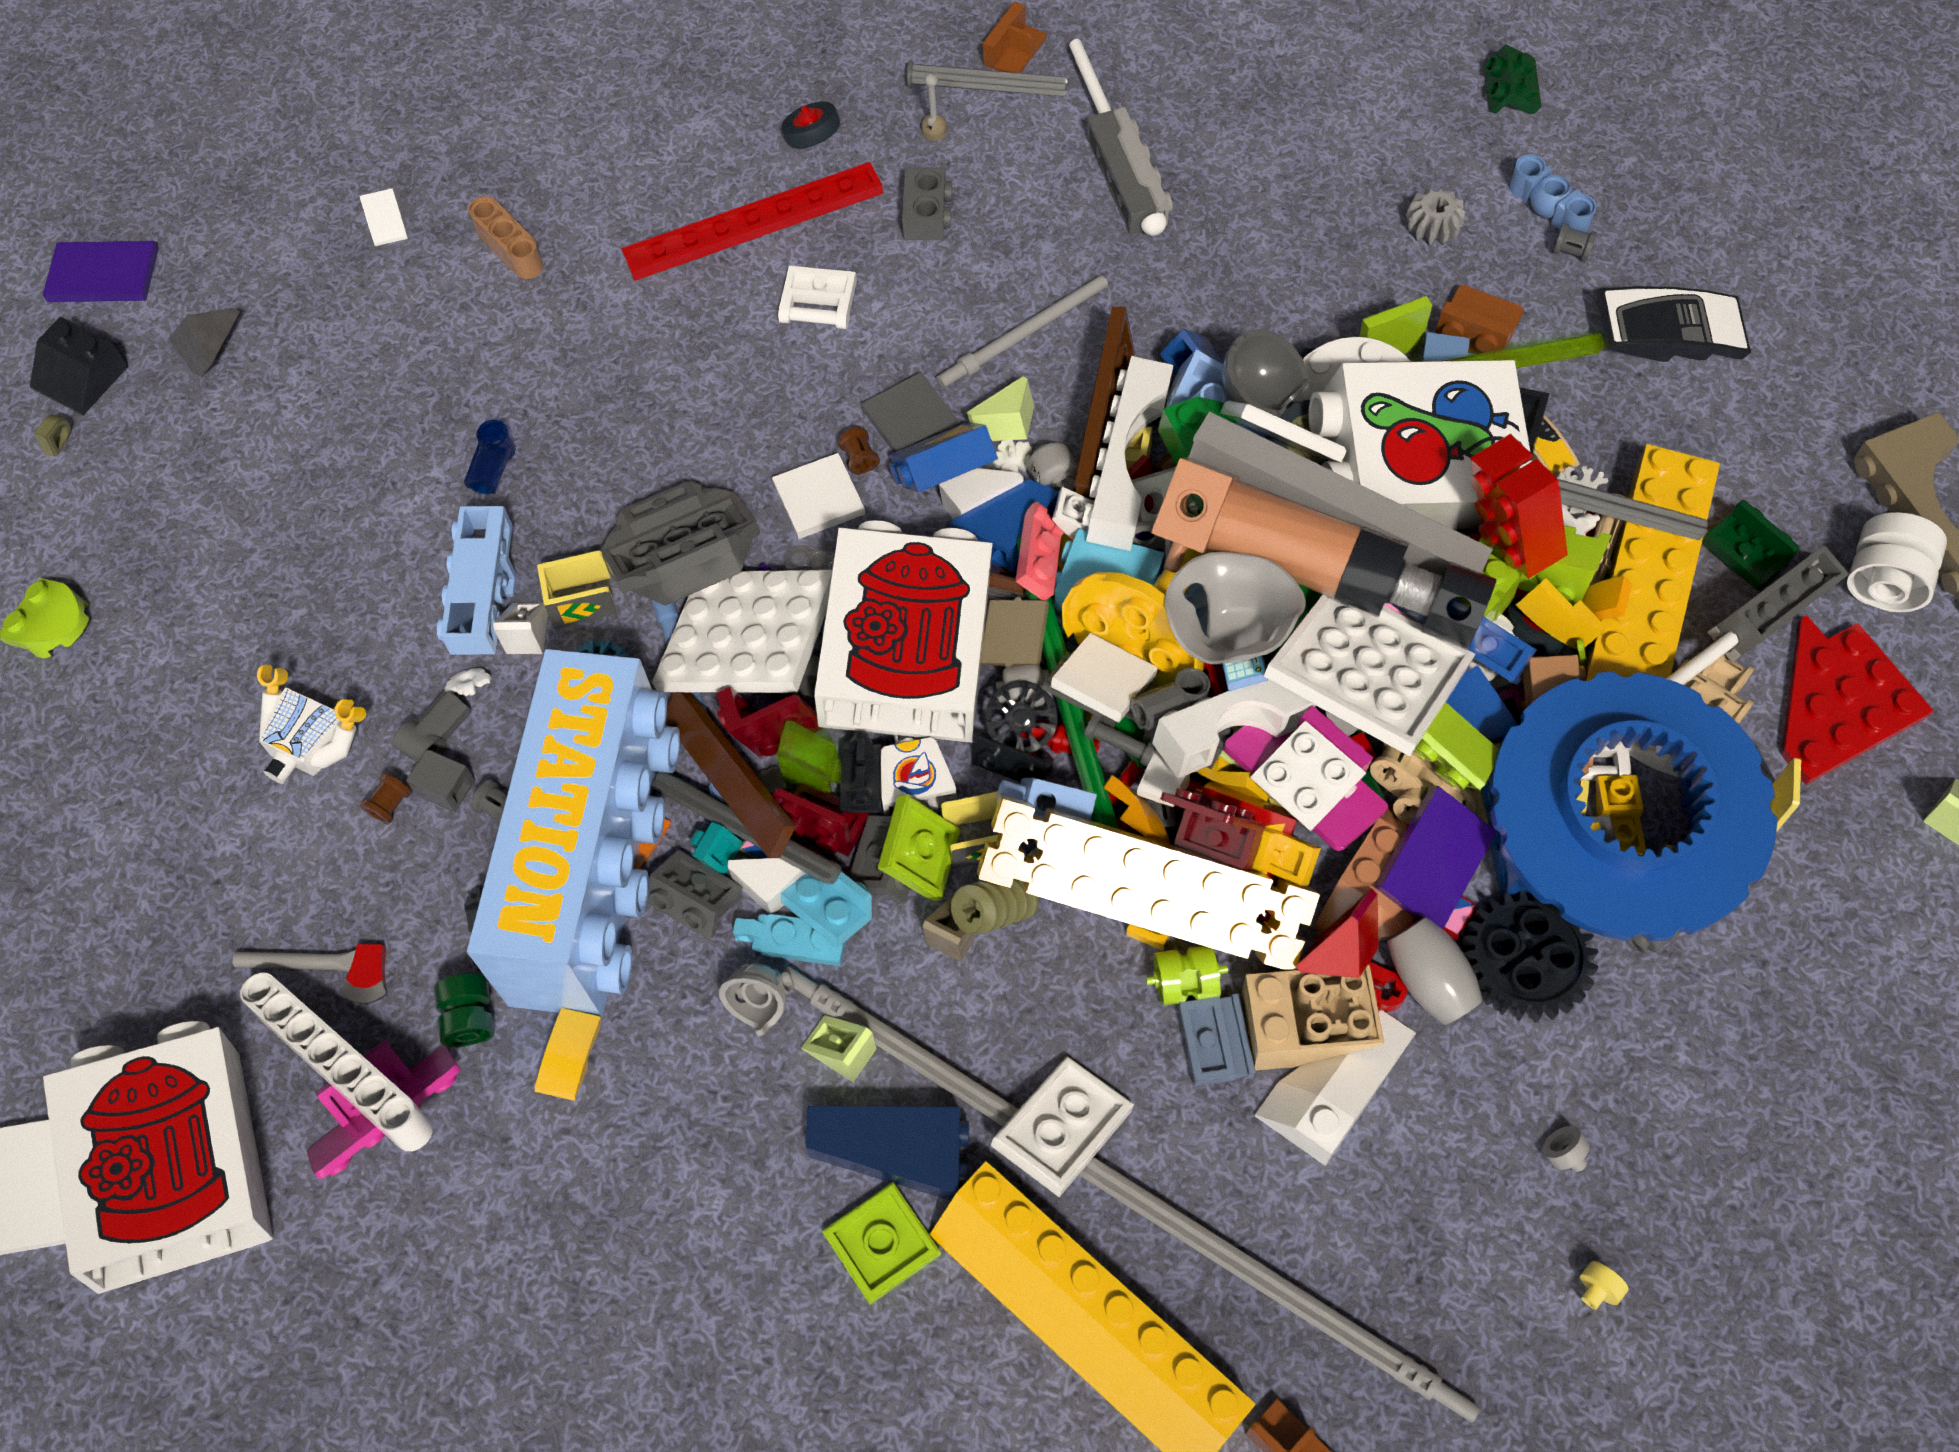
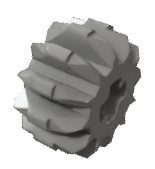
[1406,186,1466,245]

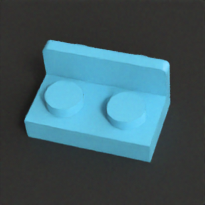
[781,860,872,948]

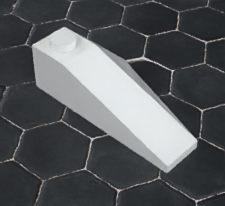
[1255,1010,1416,1166]

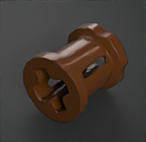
[838,427,880,475]
[360,773,412,825]

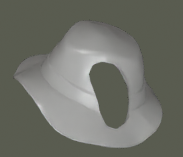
[1165,552,1306,664]

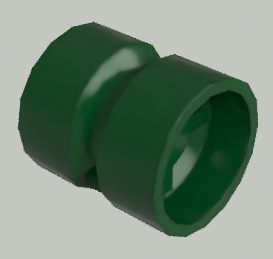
[434,974,495,1048]

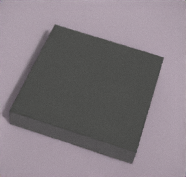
[861,372,958,452]

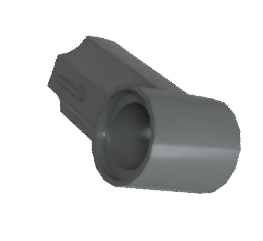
[1129,668,1210,731]
[393,691,471,763]

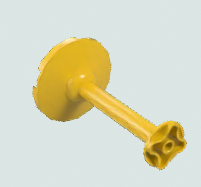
[1062,548,1213,686]

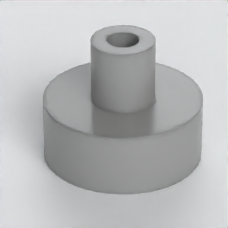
[1542,1126,1590,1172]

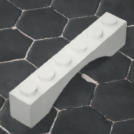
[1082,356,1174,551]

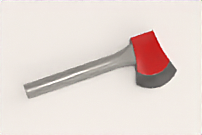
[233,944,388,1004]

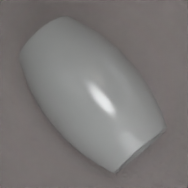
[1387,916,1483,1025]

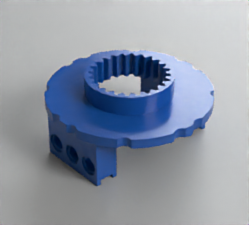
[1481,672,1777,942]

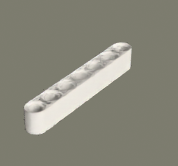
[240,973,433,1151]

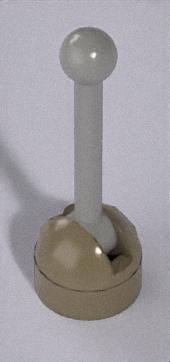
[922,73,948,141]

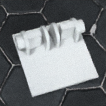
[1250,720,1366,832]

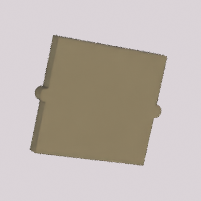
[981,597,1049,667]

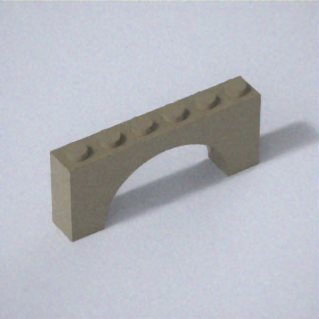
[1852,412,1959,602]

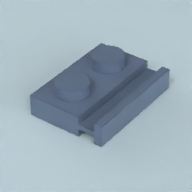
[1178,994,1256,1087]

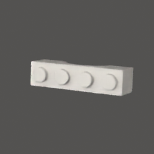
[1152,679,1316,778]

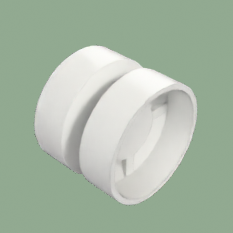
[1847,512,1947,612]

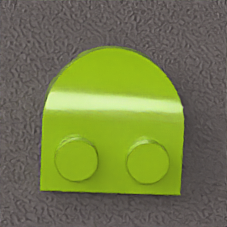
[0,578,89,658]

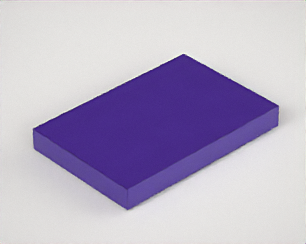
[43,241,159,302]
[1374,786,1497,929]

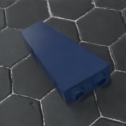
[805,1106,969,1201]

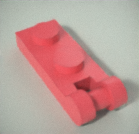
[1016,502,1064,601]

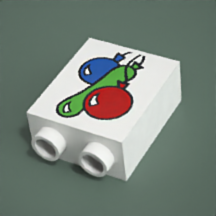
[1308,360,1532,530]

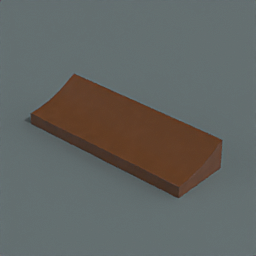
[1073,306,1135,501]

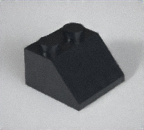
[30,316,129,416]

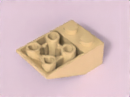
[1241,965,1385,1071]

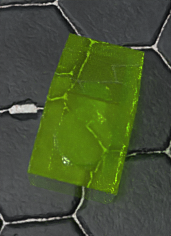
[777,721,842,795]

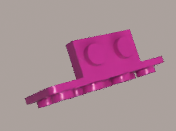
[1223,706,1388,851]
[307,1040,461,1179]

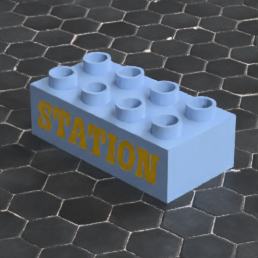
[467,649,680,1018]

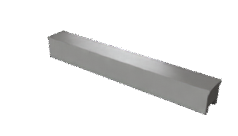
[1189,412,1493,576]

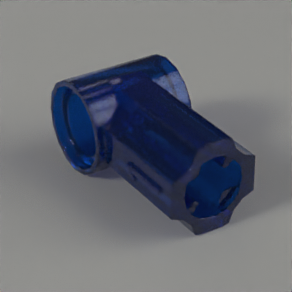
[464,420,516,495]

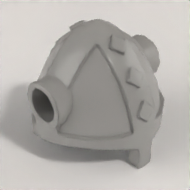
[719,962,794,1037]

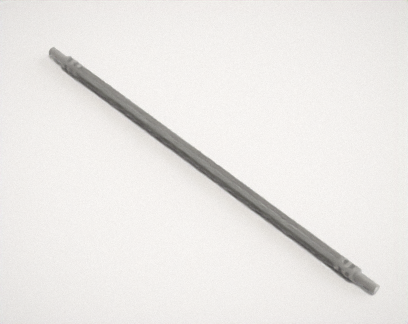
[783,966,1481,1423]

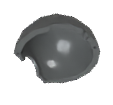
[1221,329,1310,418]

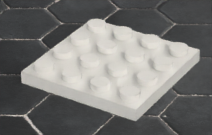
[652,570,833,693]
[1264,594,1475,756]

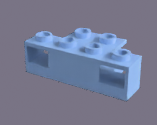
[437,506,517,655]

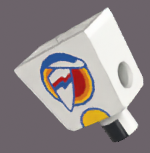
[881,735,957,816]

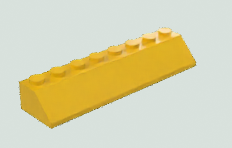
[929,1161,1256,1452]

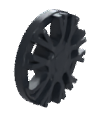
[985,681,1058,753]

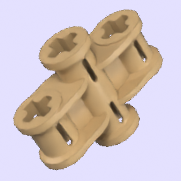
[1679,654,1755,724]
[1370,743,1478,824]

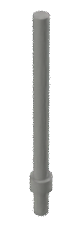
[936,275,1108,388]

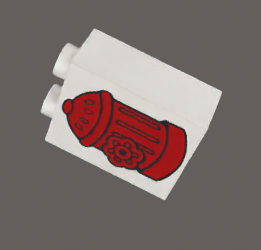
[815,520,992,743]
[43,1021,273,1294]

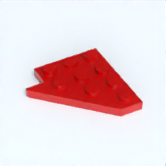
[1781,615,1934,785]

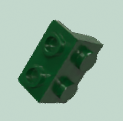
[1484,44,1542,114]
[1702,500,1799,591]

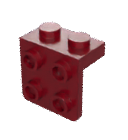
[716,686,823,757]
[772,782,870,857]
[1160,788,1266,871]

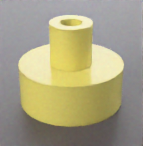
[1580,1261,1629,1310]

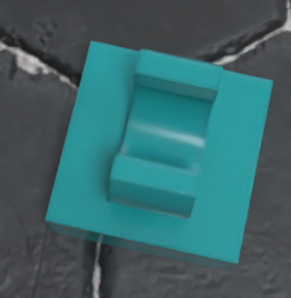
[689,822,743,876]

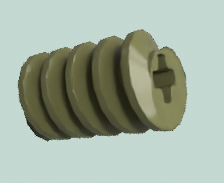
[951,879,1039,935]

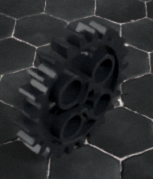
[1461,890,1599,1023]

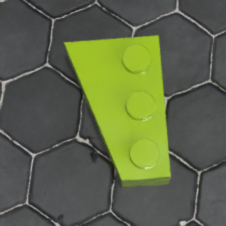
[1479,525,1612,606]

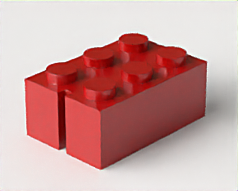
[1470,434,1568,579]

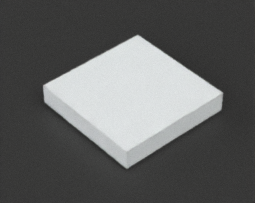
[772,453,865,539]
[1050,633,1158,723]

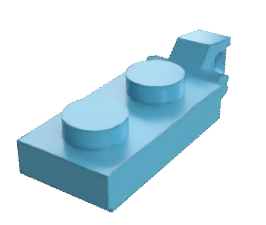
[733,914,846,967]

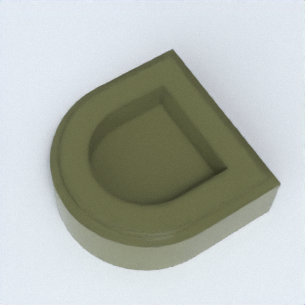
[34,414,71,457]

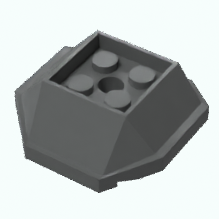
[601,481,761,606]

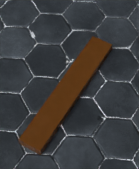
[665,692,796,858]

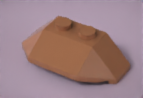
[1313,803,1415,941]

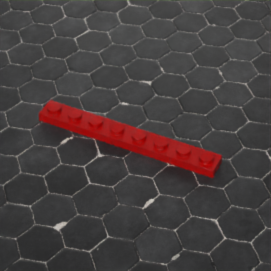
[621,162,883,281]

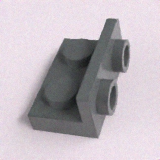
[849,816,911,904]
[647,850,743,939]

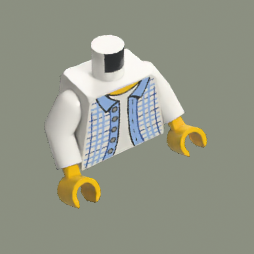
[257,665,366,784]

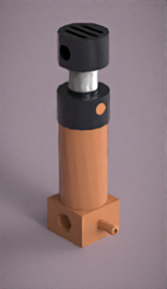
[1151,457,1497,650]

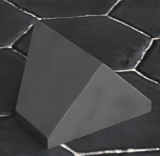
[169,308,240,376]

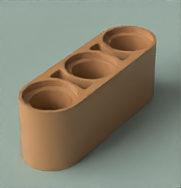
[468,196,543,279]

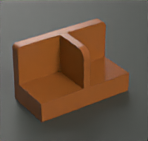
[983,1,1047,73]
[1246,1399,1331,1452]

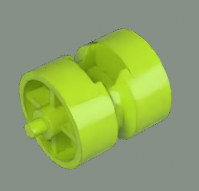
[1146,945,1228,1006]

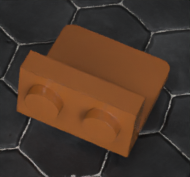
[1435,285,1524,361]

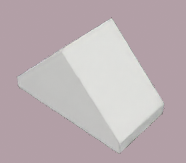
[360,187,408,246]
[493,603,548,654]
[728,858,805,914]

